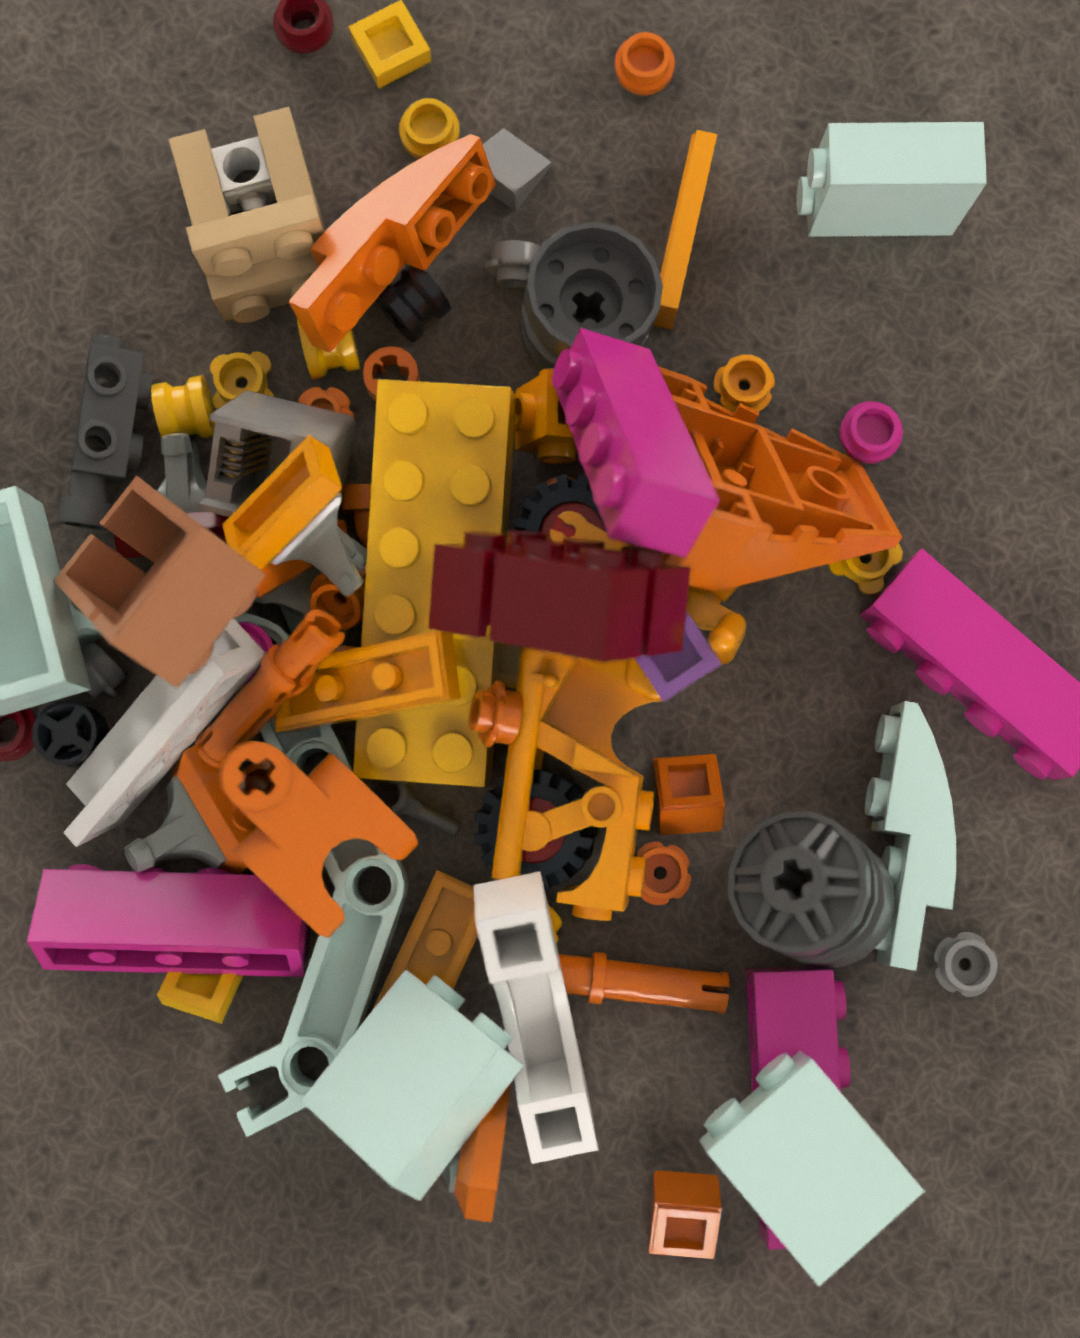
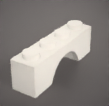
[474,871,598,1164]

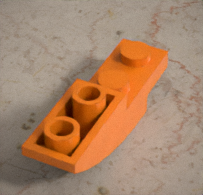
[289,134,496,353]

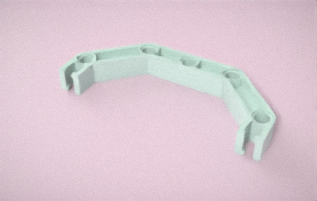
[67,596,409,1137]

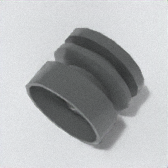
[519,222,663,371]
[728,811,895,968]

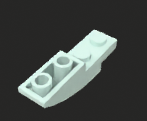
[865,701,956,971]

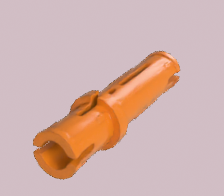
[195,609,345,768]
[559,951,730,1014]

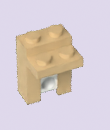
[169,107,325,323]

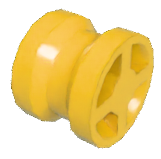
[297,319,361,380]
[151,375,215,439]

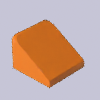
[653,754,725,835]
[648,1170,722,1259]

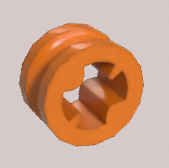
[362,346,420,402]

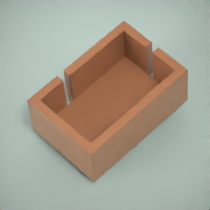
[54,476,266,689]

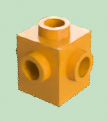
[515,368,579,464]

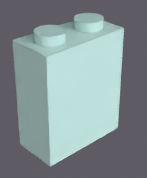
[797,122,987,237]
[301,969,524,1201]
[699,1051,925,1287]

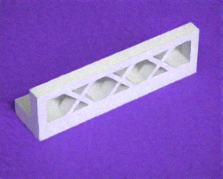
[63,618,265,847]

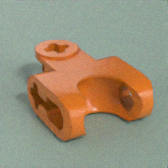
[218,740,418,938]

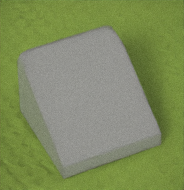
[483,128,552,212]

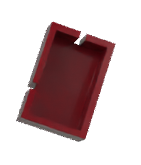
[428,530,691,663]

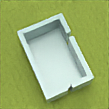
[0,486,91,716]

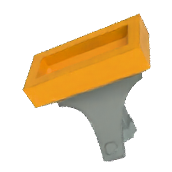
[222,435,367,596]

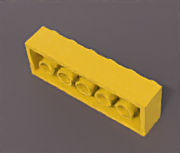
[353,379,517,787]

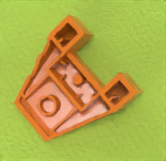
[646,366,903,592]

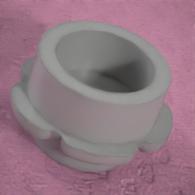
[485,240,540,289]
[934,932,998,997]

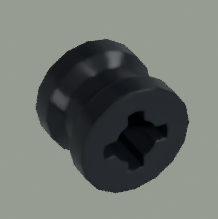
[375,265,451,342]
[32,701,110,768]

